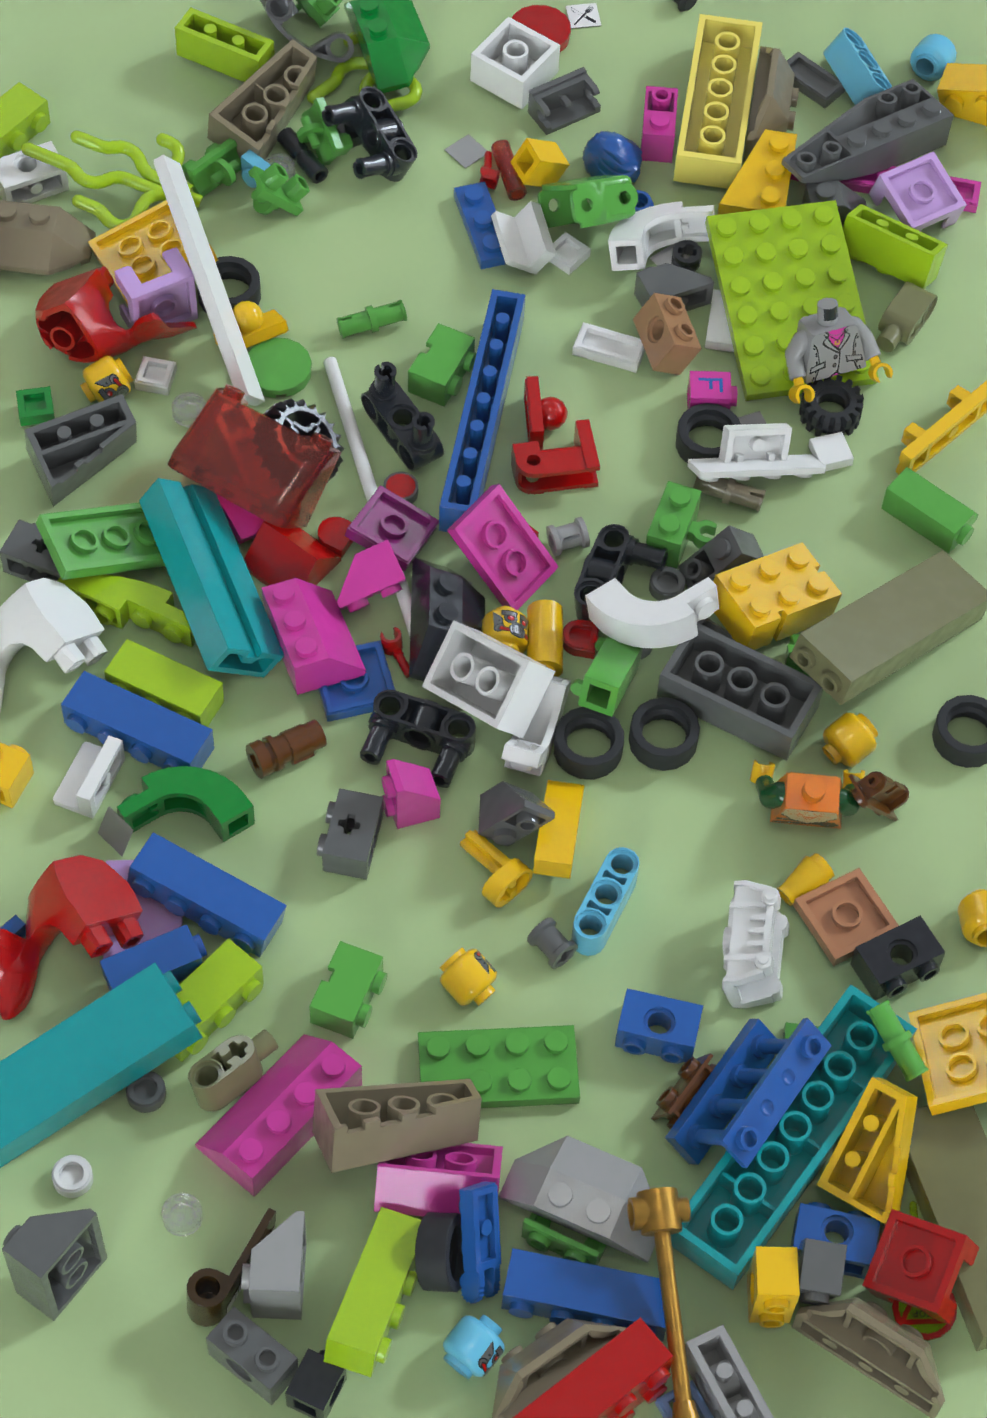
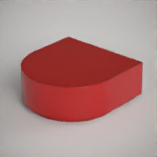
[318,517,353,558]
[563,620,600,659]

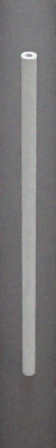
[323,357,411,637]

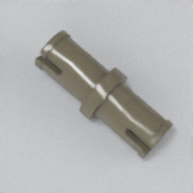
[693,476,766,512]

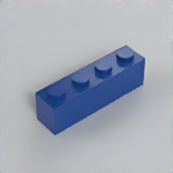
[61,671,215,769]
[127,832,287,958]
[501,1248,666,1342]

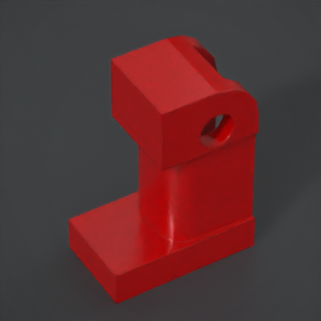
[511,419,600,495]

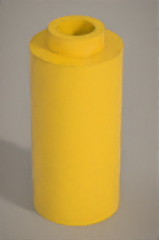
[527,600,563,677]

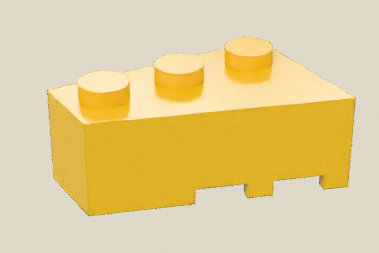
[937,63,987,126]
[717,129,797,215]
[817,1077,918,1225]

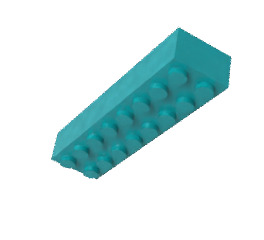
[671,984,917,1290]

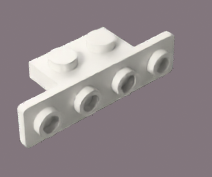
[687,423,826,482]

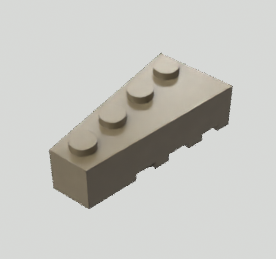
[207,39,317,160]
[312,1079,482,1173]

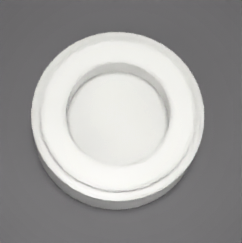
[51,1155,93,1198]

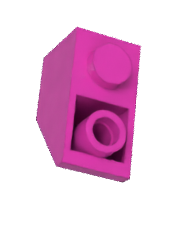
[641,86,678,163]
[337,540,406,613]
[381,759,441,829]

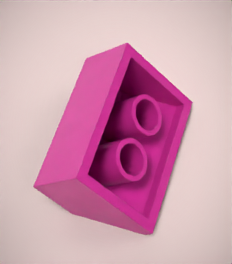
[261,578,366,695]
[374,1143,503,1217]

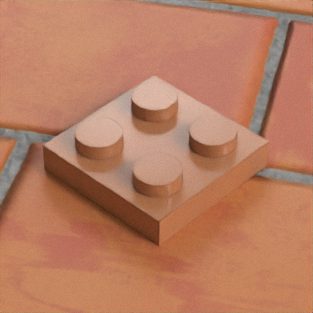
[793,868,899,966]

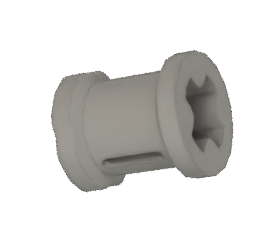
[546,517,590,556]

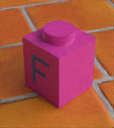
[687,371,738,410]

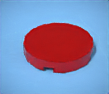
[512,5,571,52]

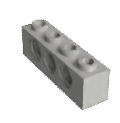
[685,1325,774,1418]

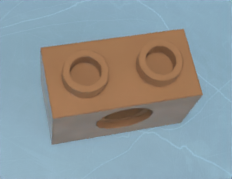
[633,293,702,375]

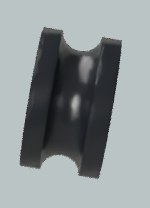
[671,240,702,272]

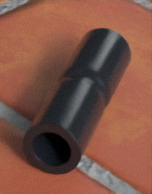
[277,127,328,184]

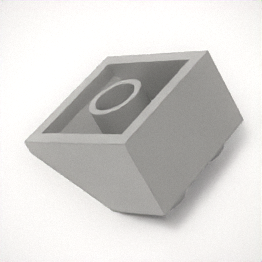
[241,1211,307,1320]

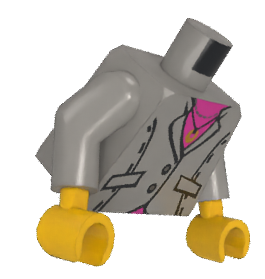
[785,298,893,404]

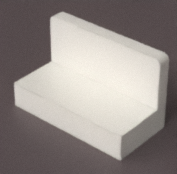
[491,201,556,275]
[53,735,125,819]

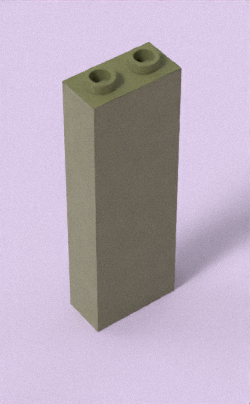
[790,550,987,705]
[906,1105,987,1351]

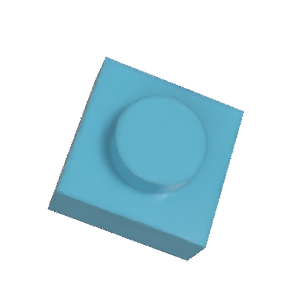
[241,150,270,188]

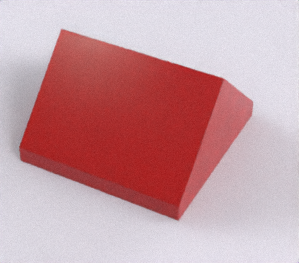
[244,519,341,586]

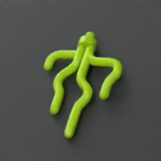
[307,31,423,112]
[21,130,203,229]

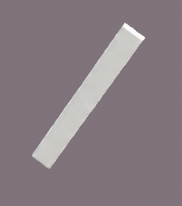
[154,155,265,407]

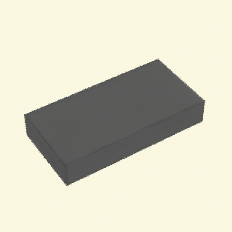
[787,52,845,108]

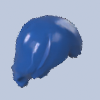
[582,131,642,183]

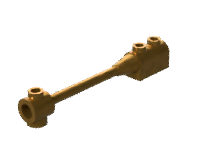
[627,1187,700,1418]

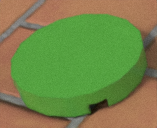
[248,338,312,398]

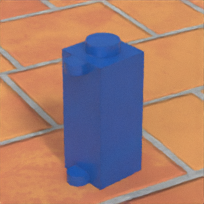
[100,924,207,991]

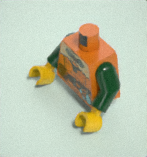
[750,760,865,829]

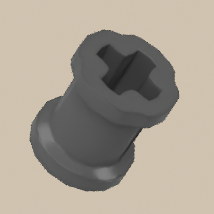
[527,917,578,969]

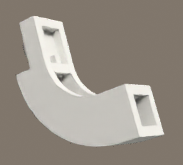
[608,201,715,271]
[585,577,719,648]
[501,676,571,776]

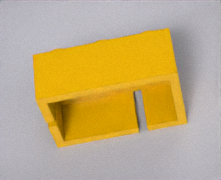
[713,542,842,650]

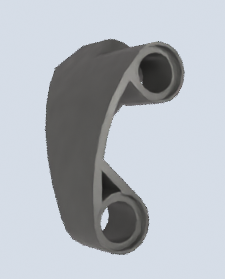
[260,0,354,63]

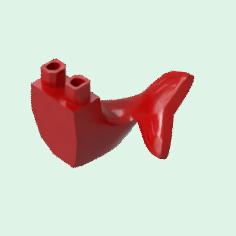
[35,266,197,363]
[0,855,144,1020]

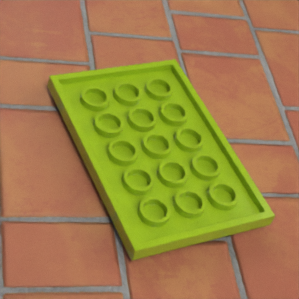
[705,200,879,401]

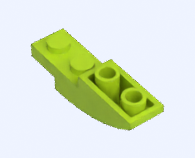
[57,575,196,648]

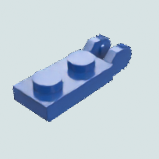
[459,1181,502,1304]

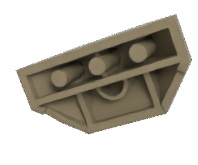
[743,46,799,162]
[0,200,96,275]
[792,1297,945,1418]
[492,1318,626,1418]

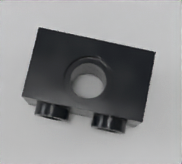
[850,915,945,1001]

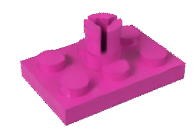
[447,484,559,610]

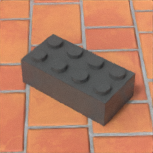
[656,623,823,761]

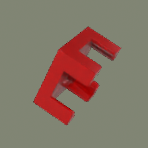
[862,1209,979,1325]

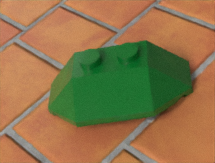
[344,0,430,93]

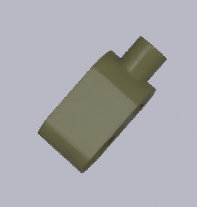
[876,281,938,352]
[188,1029,278,1111]

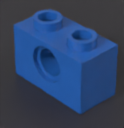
[615,988,704,1064]
[790,1202,880,1279]

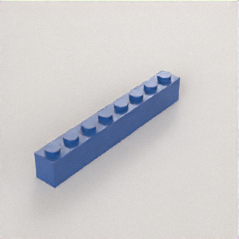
[439,289,525,532]

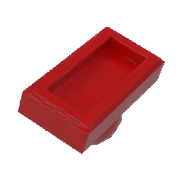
[524,376,568,450]

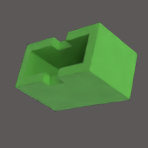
[408,323,477,407]
[309,941,387,1039]

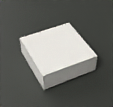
[549,232,591,275]
[134,356,177,396]
[808,431,854,471]

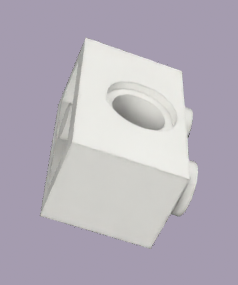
[0,141,69,203]

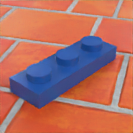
[454,182,506,270]

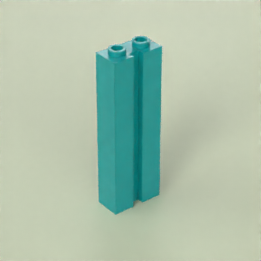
[139,478,285,678]
[0,962,203,1168]

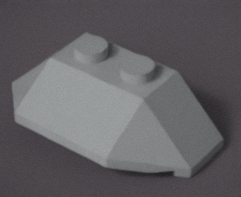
[498,1136,655,1263]

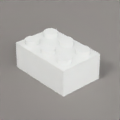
[422,620,555,738]

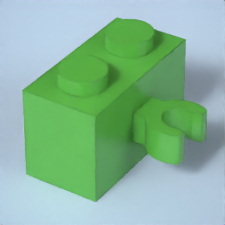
[646,481,717,569]

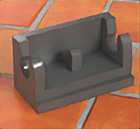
[528,67,601,135]

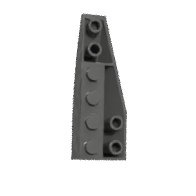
[782,79,954,183]

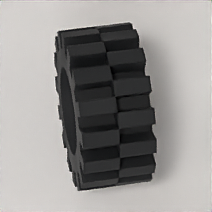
[799,375,864,437]

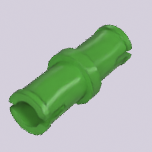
[336,299,407,339]
[866,1000,929,1082]

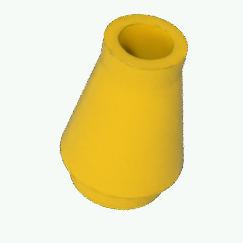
[777,853,835,906]

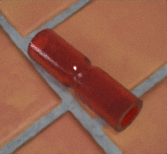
[491,140,527,201]

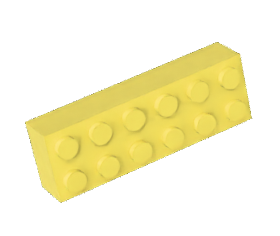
[673,14,763,189]

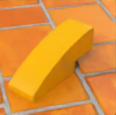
[533,780,584,879]

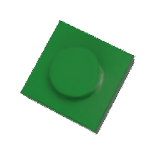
[16,386,55,426]

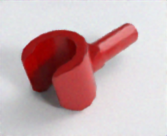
[479,151,500,190]
[380,627,409,678]

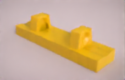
[896,380,987,475]

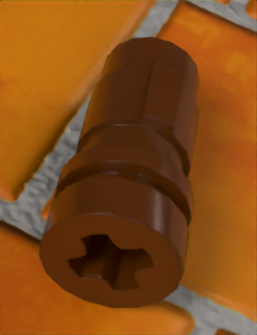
[246,719,327,779]

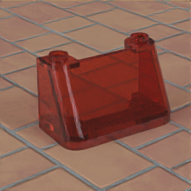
[167,384,341,528]

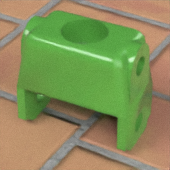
[537,175,638,228]

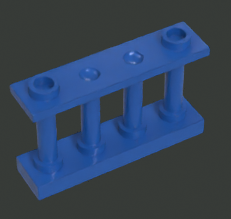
[665,1018,832,1168]

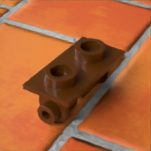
[849,771,909,821]
[651,1053,716,1129]

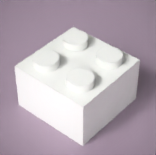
[470,17,560,109]

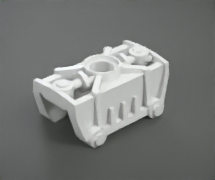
[722,880,790,1009]

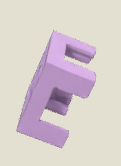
[869,151,967,231]
[114,247,198,329]

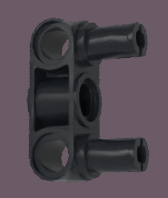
[322,86,418,182]
[361,362,444,471]
[574,524,668,621]
[360,690,476,788]

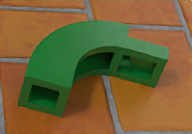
[117,766,255,842]

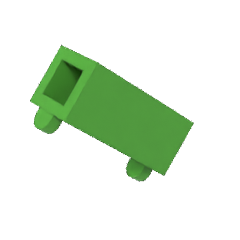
[881,467,978,553]
[571,636,643,717]

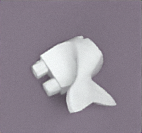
[0,578,108,713]

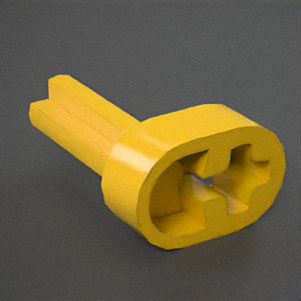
[460,830,533,908]

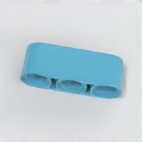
[823,28,892,105]
[571,847,640,956]

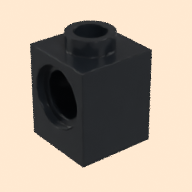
[285,1348,347,1418]

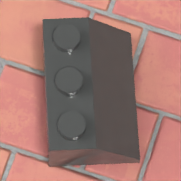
[2,1208,107,1321]

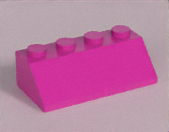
[195,1034,362,1197]

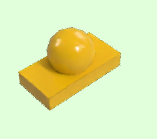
[213,301,289,348]

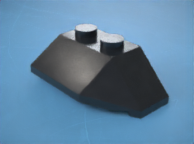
[409,557,485,682]

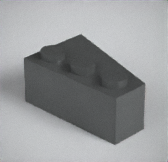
[24,394,137,507]

